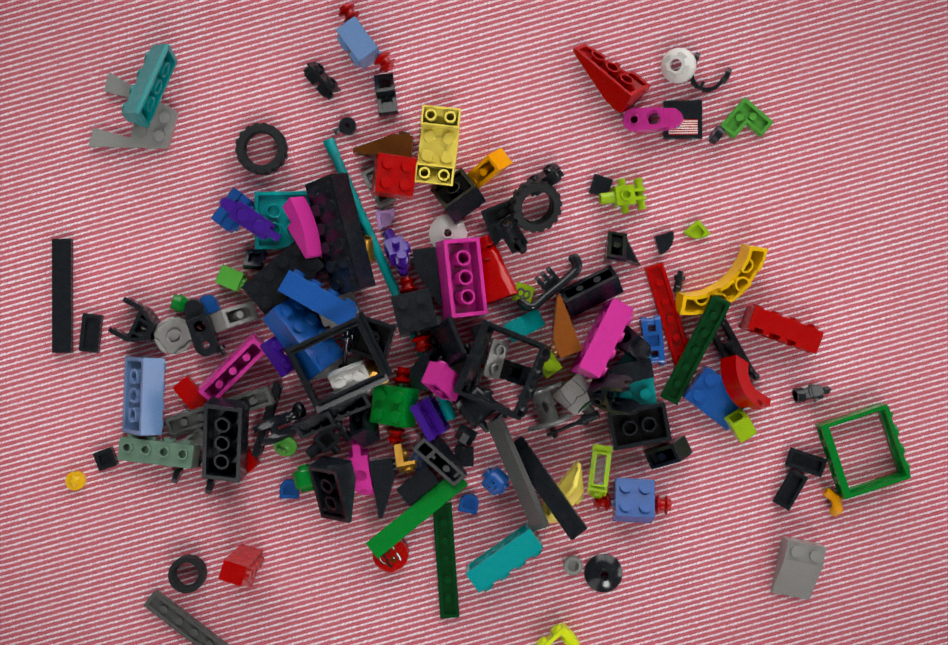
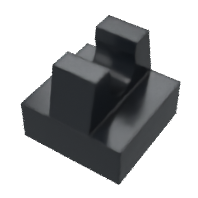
[454,424,478,450]

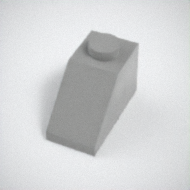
[210,301,259,333]

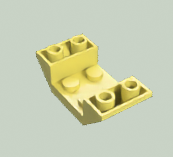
[415,105,461,186]

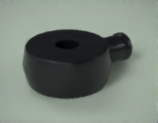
[333,117,357,135]

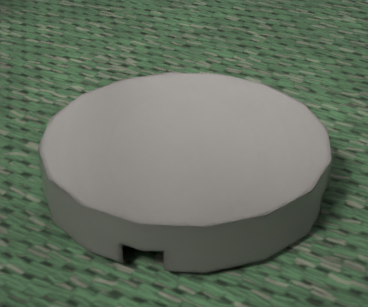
[154,317,192,354]

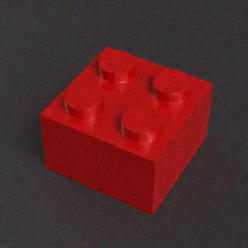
[371,152,417,200]

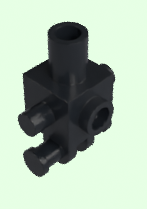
[305,420,352,459]

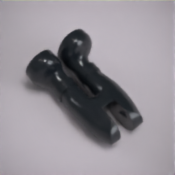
[253,401,306,446]

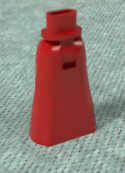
[480,235,519,305]

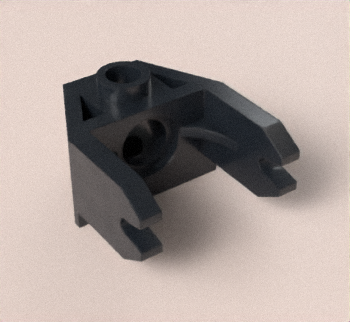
[108,297,161,343]
[587,370,640,415]

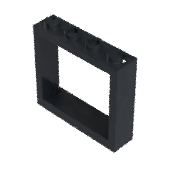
[453,319,551,420]

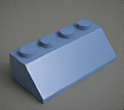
[122,356,166,436]

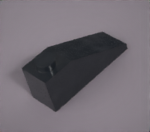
[410,247,442,305]
[412,433,467,486]
[369,455,399,518]

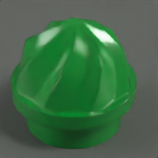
[170,294,188,312]

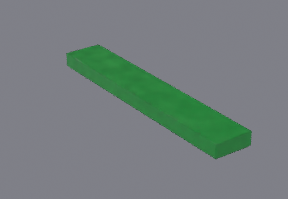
[366,479,468,559]

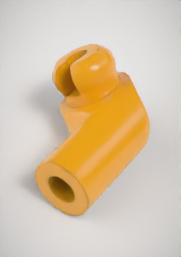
[822,487,843,517]

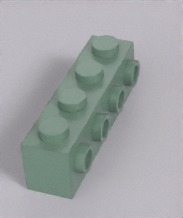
[117,433,201,469]

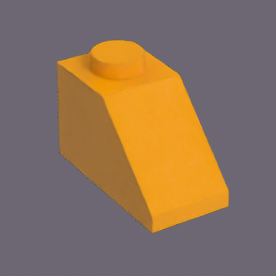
[467,147,512,189]

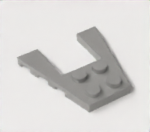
[89,73,179,149]

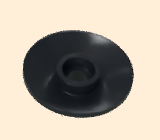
[584,554,623,592]

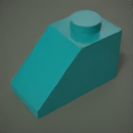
[503,309,545,342]

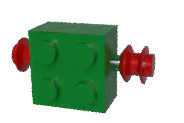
[370,366,419,444]

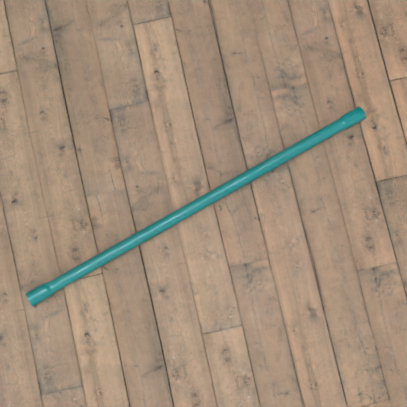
[323,138,456,422]

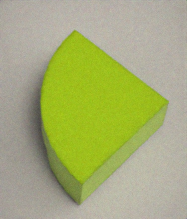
[683,219,711,239]

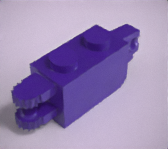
[219,197,281,242]

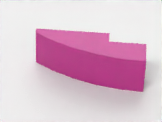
[282,196,322,259]

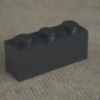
[559,265,624,317]

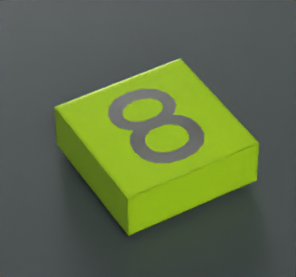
[511,282,536,303]

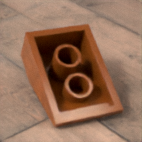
[550,295,582,358]

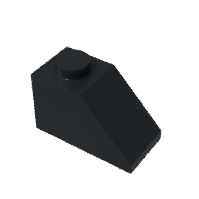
[410,348,439,391]
[611,358,654,382]
[499,359,538,388]
[349,408,380,447]
[644,435,693,469]

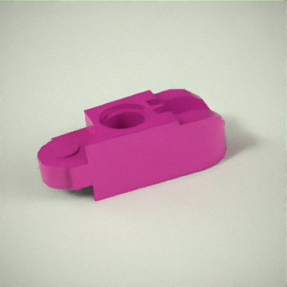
[622,107,684,134]
[348,439,374,496]

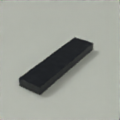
[251,381,284,457]

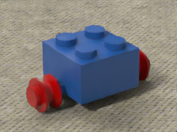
[593,478,672,523]

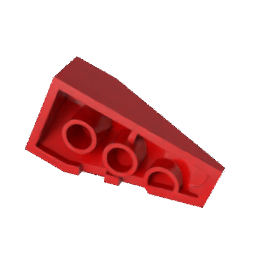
[573,43,651,114]

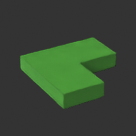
[720,97,773,139]

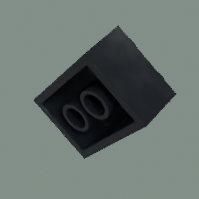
[605,400,672,451]

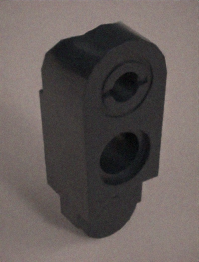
[184,298,219,356]
[615,325,651,361]

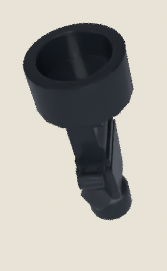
[792,384,831,403]

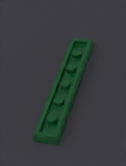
[660,294,731,405]
[433,502,460,619]

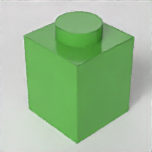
[215,264,248,292]

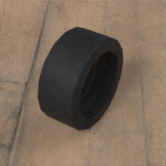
[168,554,207,593]

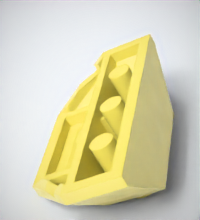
[541,460,584,523]

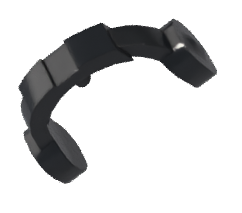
[690,52,732,93]
[172,458,215,495]

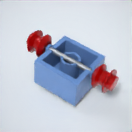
[336,3,395,73]

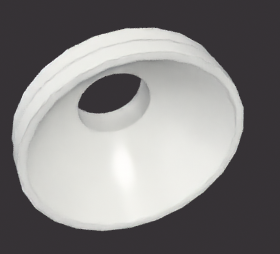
[661,48,697,84]

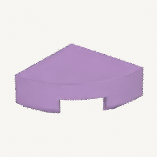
[375,208,395,231]

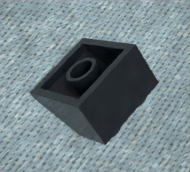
[431,168,486,223]

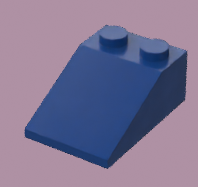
[682,366,744,430]

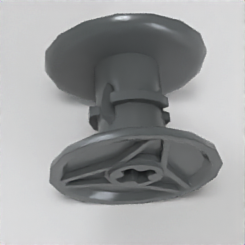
[517,381,574,431]

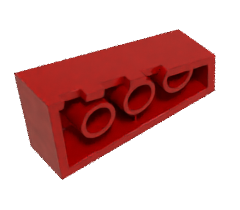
[739,304,824,354]

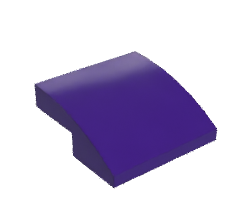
[410,394,451,442]

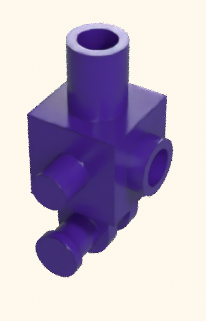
[383,229,411,276]

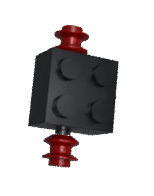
[391,276,438,353]

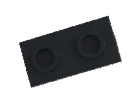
[303,62,341,100]
[524,163,564,197]
[494,214,528,254]

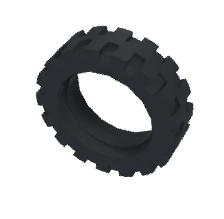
[235,123,288,175]
[509,179,562,233]

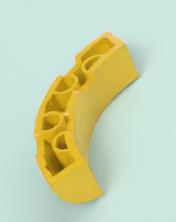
[675,243,768,315]

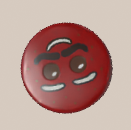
[373,539,409,572]

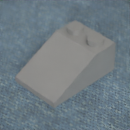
[771,536,826,600]

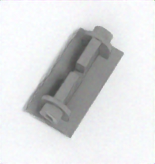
[482,338,509,380]

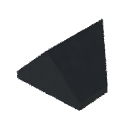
[603,231,641,266]

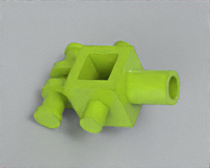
[599,178,647,214]

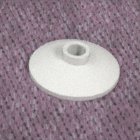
[429,215,467,247]

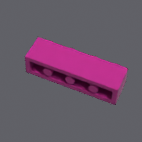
[198,332,264,400]

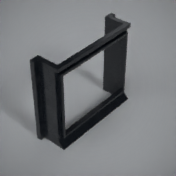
[284,311,393,413]

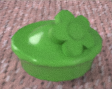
[273,437,297,456]

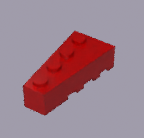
[218,544,264,586]

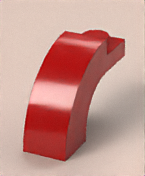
[721,355,771,410]

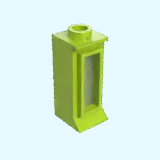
[586,444,613,498]

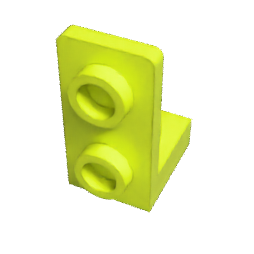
[536,622,580,645]

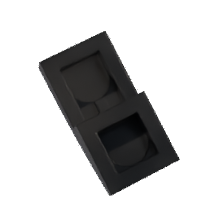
[374,73,398,117]

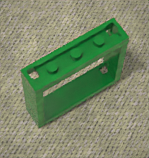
[815,403,911,500]

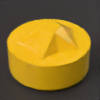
[65,471,87,491]

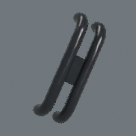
[516,253,582,311]
[712,315,760,381]

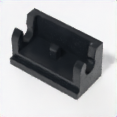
[396,465,441,506]

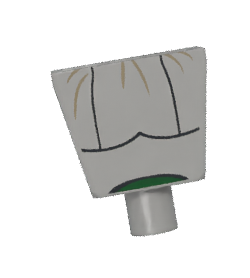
[551,373,596,416]

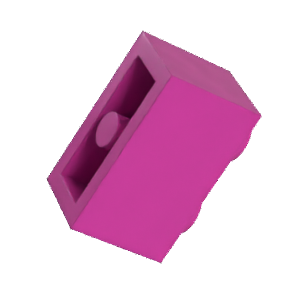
[421,360,459,402]

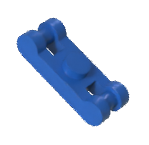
[640,315,666,365]

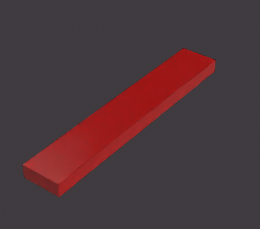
[644,262,697,372]
[173,375,261,475]

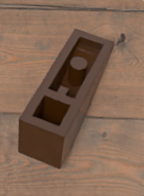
[353,131,414,157]

